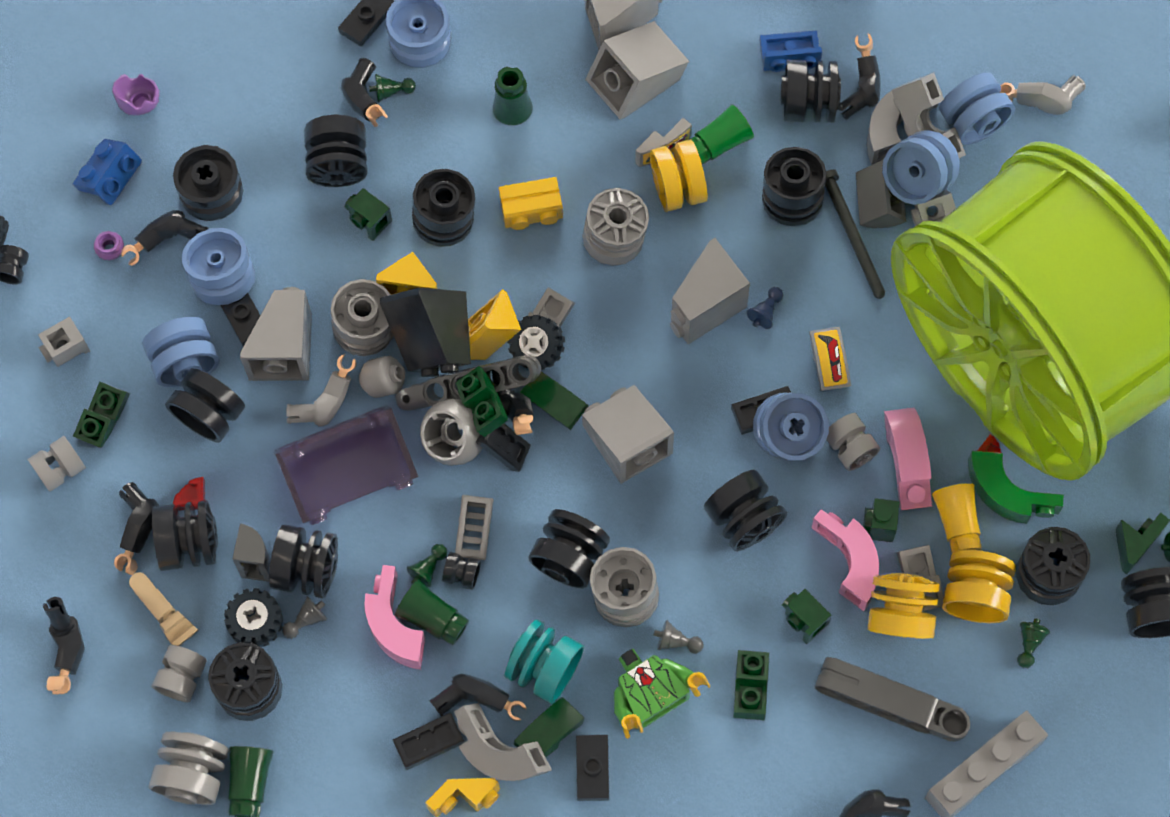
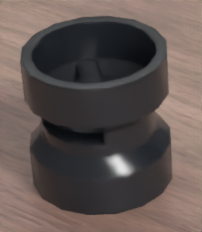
[0,245,29,284]
[442,552,481,590]

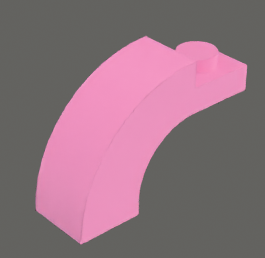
[884,408,932,510]
[811,509,879,611]
[365,565,425,670]

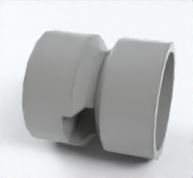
[826,413,880,471]
[27,436,86,492]
[151,645,207,702]

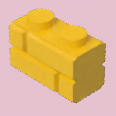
[498,177,563,230]

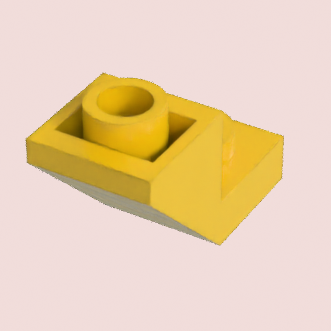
[425,778,500,817]

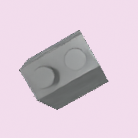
[585,0,662,50]
[585,21,689,120]
[670,238,750,344]
[240,287,312,381]
[582,385,674,484]

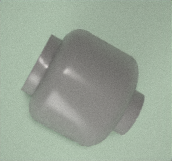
[359,356,405,398]

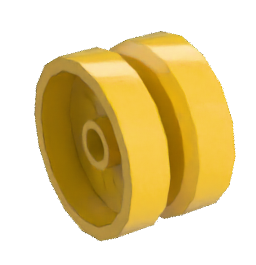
[650,139,708,212]

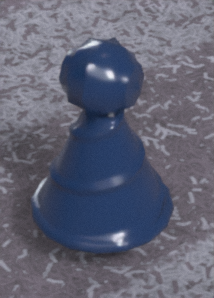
[746,287,784,329]

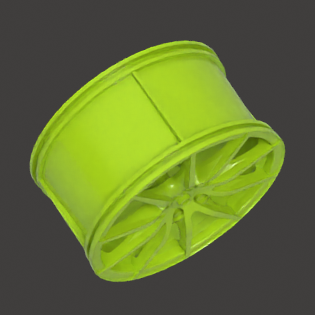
[891,142,1170,481]

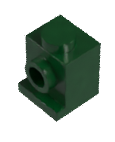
[344,188,392,241]
[863,498,900,542]
[782,589,832,644]

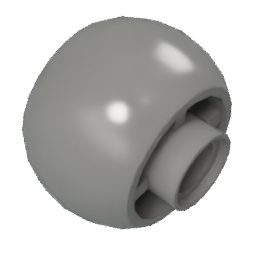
[420,399,483,466]

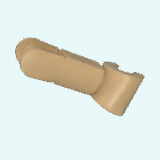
[129,572,199,646]

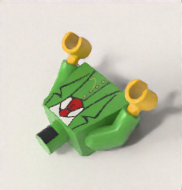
[614,649,710,739]

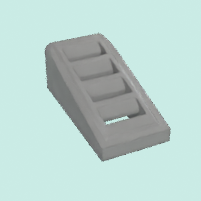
[455,495,494,560]

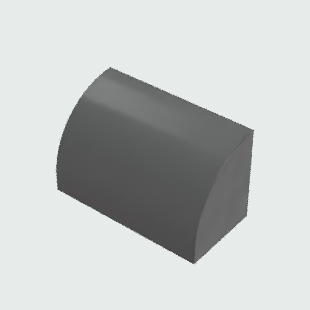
[856,160,906,228]
[232,523,271,582]

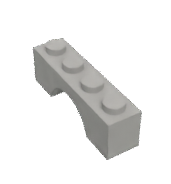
[925,710,1048,817]

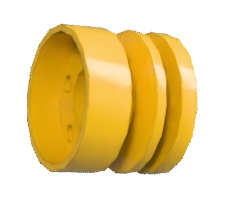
[942,550,1016,624]
[867,573,940,639]

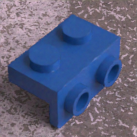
[759,30,822,72]
[72,138,142,205]

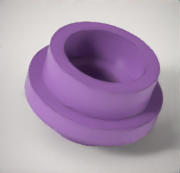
[94,231,124,260]

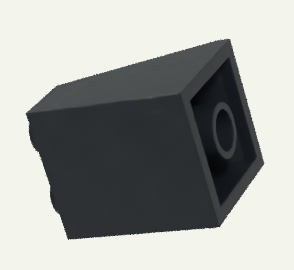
[380,288,471,377]

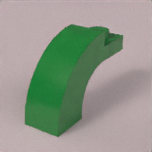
[968,451,1064,524]

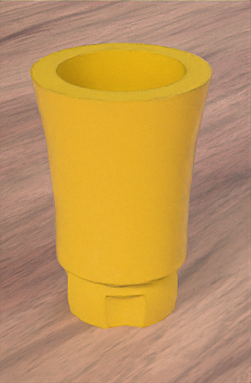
[932,483,982,553]

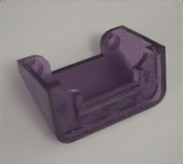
[274,405,419,525]

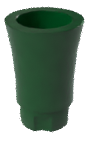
[492,66,533,126]
[394,579,469,646]
[228,746,274,817]

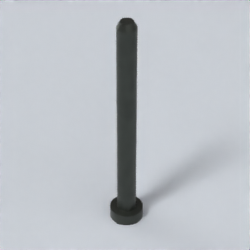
[825,169,885,299]

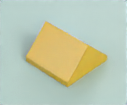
[376,252,437,295]
[468,289,521,360]

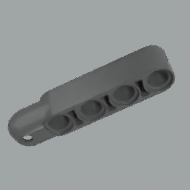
[395,355,541,411]
[814,657,970,742]

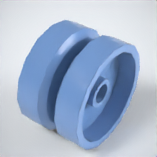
[386,0,451,67]
[938,72,1016,145]
[882,130,960,205]
[182,228,255,305]
[142,317,220,387]
[753,393,829,460]

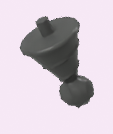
[282,596,327,639]
[653,620,704,654]

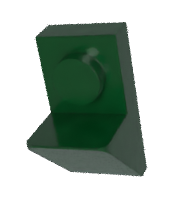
[1116,512,1170,574]

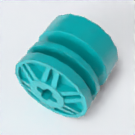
[504,619,584,704]

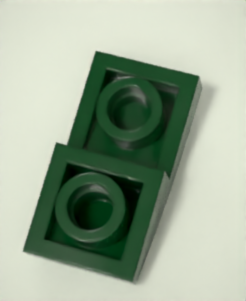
[455,366,508,437]
[520,371,589,430]
[73,381,130,448]
[733,650,770,721]
[513,697,584,757]

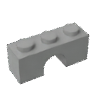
[891,72,966,159]

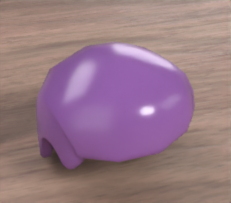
[112,74,160,115]

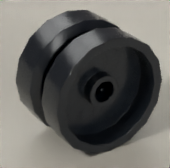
[173,145,244,221]
[165,368,245,443]

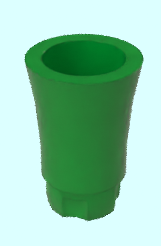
[689,104,754,165]

